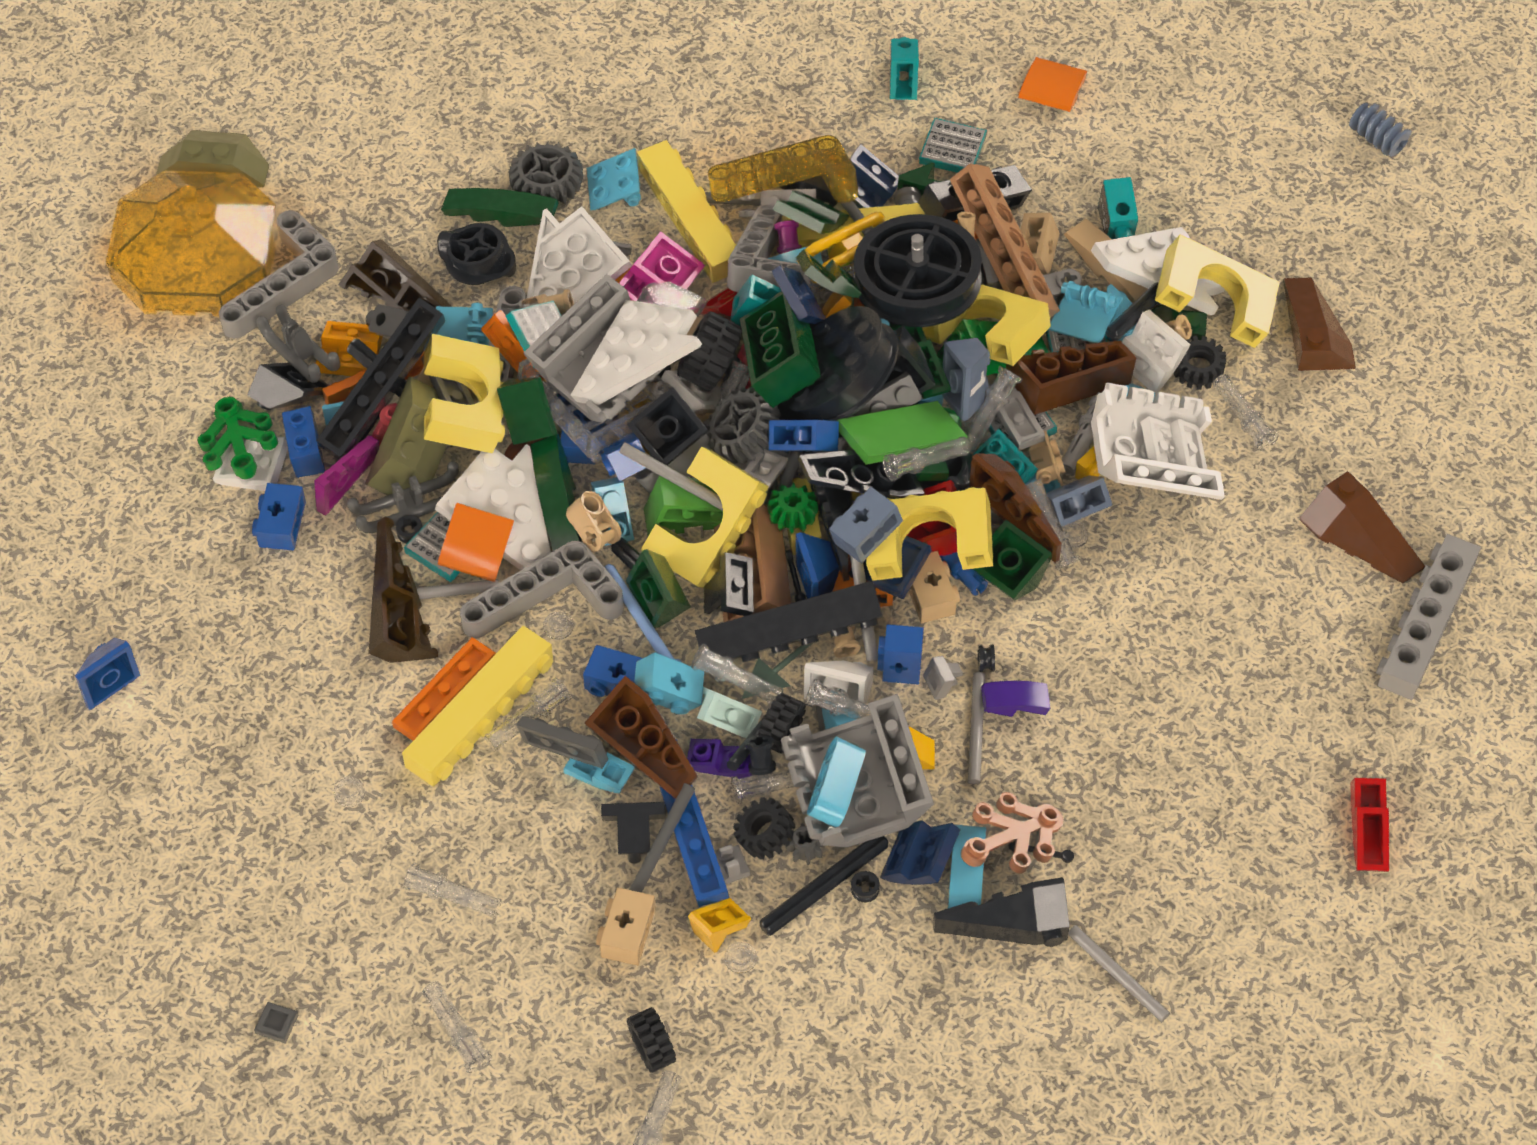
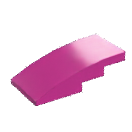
[619,231,706,307]

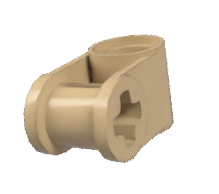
[566,491,622,552]

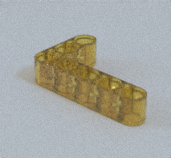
[708,135,859,203]

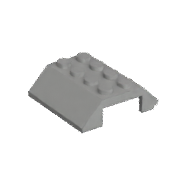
[524,274,664,423]
[780,694,934,848]

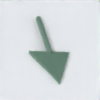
[741,644,812,699]

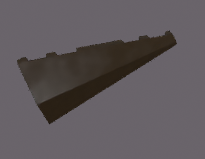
[338,240,452,312]
[368,516,438,663]

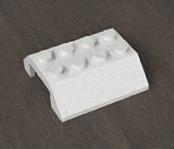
[1091,383,1225,500]

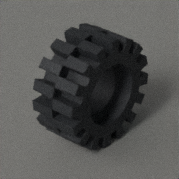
[1174,336,1227,390]
[759,693,806,754]
[733,797,796,860]
[627,1007,676,1073]

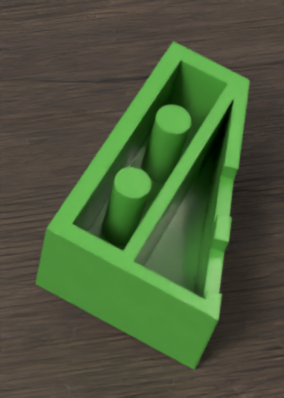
[643,476,723,536]

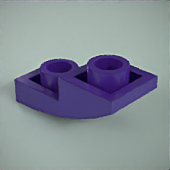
[981,681,1051,717]
[687,738,752,780]

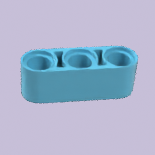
[807,736,866,828]
[948,824,986,908]

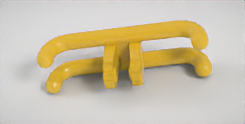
[797,212,885,284]

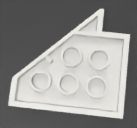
[525,206,632,316]
[1091,227,1225,315]
[571,300,702,406]
[435,444,551,570]

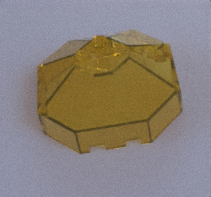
[106,170,276,317]

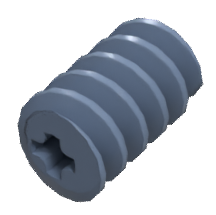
[1349,102,1412,157]

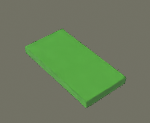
[838,401,968,465]

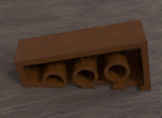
[1003,340,1137,415]

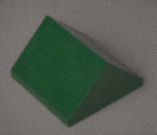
[497,377,557,445]
[972,520,1052,601]
[626,549,691,629]

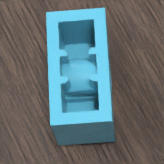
[635,652,704,714]

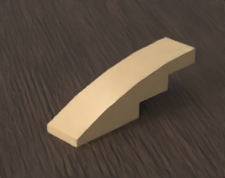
[1064,219,1148,303]

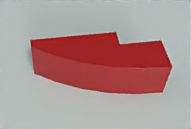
[1350,778,1389,872]

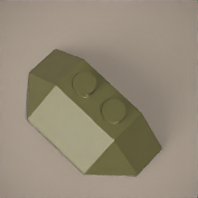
[156,130,269,187]
[365,377,447,495]

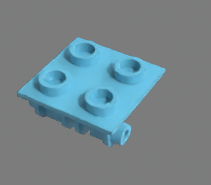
[586,148,641,210]
[1048,281,1123,343]
[436,303,493,345]

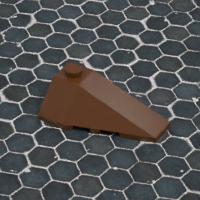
[1283,277,1356,371]
[969,453,1062,563]
[1299,471,1425,583]
[585,676,698,799]

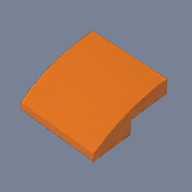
[1018,57,1087,112]
[437,503,514,582]

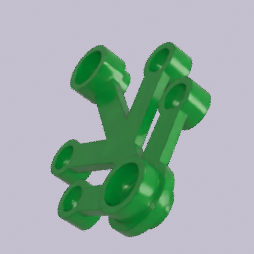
[197,397,278,479]

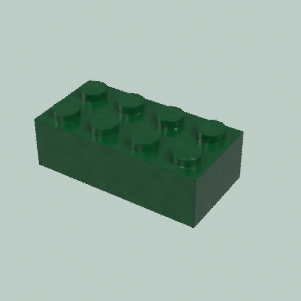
[740,291,821,408]

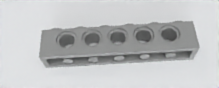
[1376,534,1481,700]

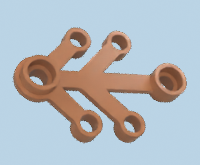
[960,792,1064,874]

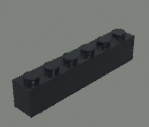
[316,298,445,460]
[694,581,884,671]

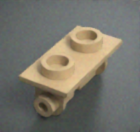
[1028,430,1066,486]

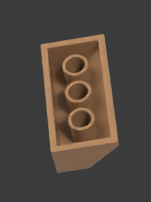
[713,504,791,622]

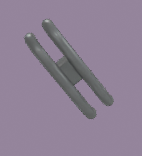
[256,305,340,383]
[347,461,459,533]

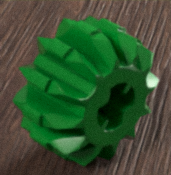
[767,482,818,534]

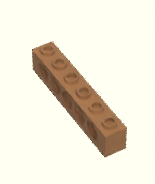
[950,163,1060,318]

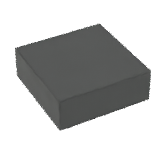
[254,1002,299,1044]

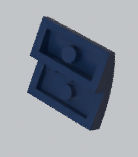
[828,144,899,209]
[880,820,960,885]

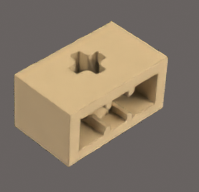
[1020,213,1060,275]
[909,551,960,623]
[596,887,656,966]

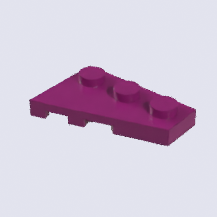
[314,435,379,516]

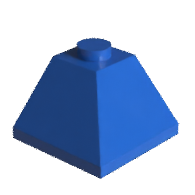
[796,532,839,599]
[75,637,141,710]

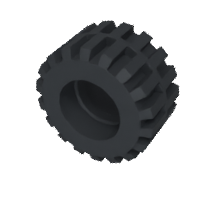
[677,311,742,392]

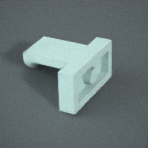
[697,687,762,738]

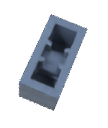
[1038,475,1113,527]
[829,487,903,564]

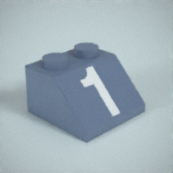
[941,338,990,421]

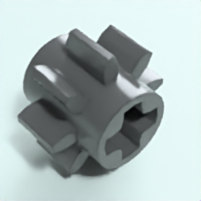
[786,823,823,865]

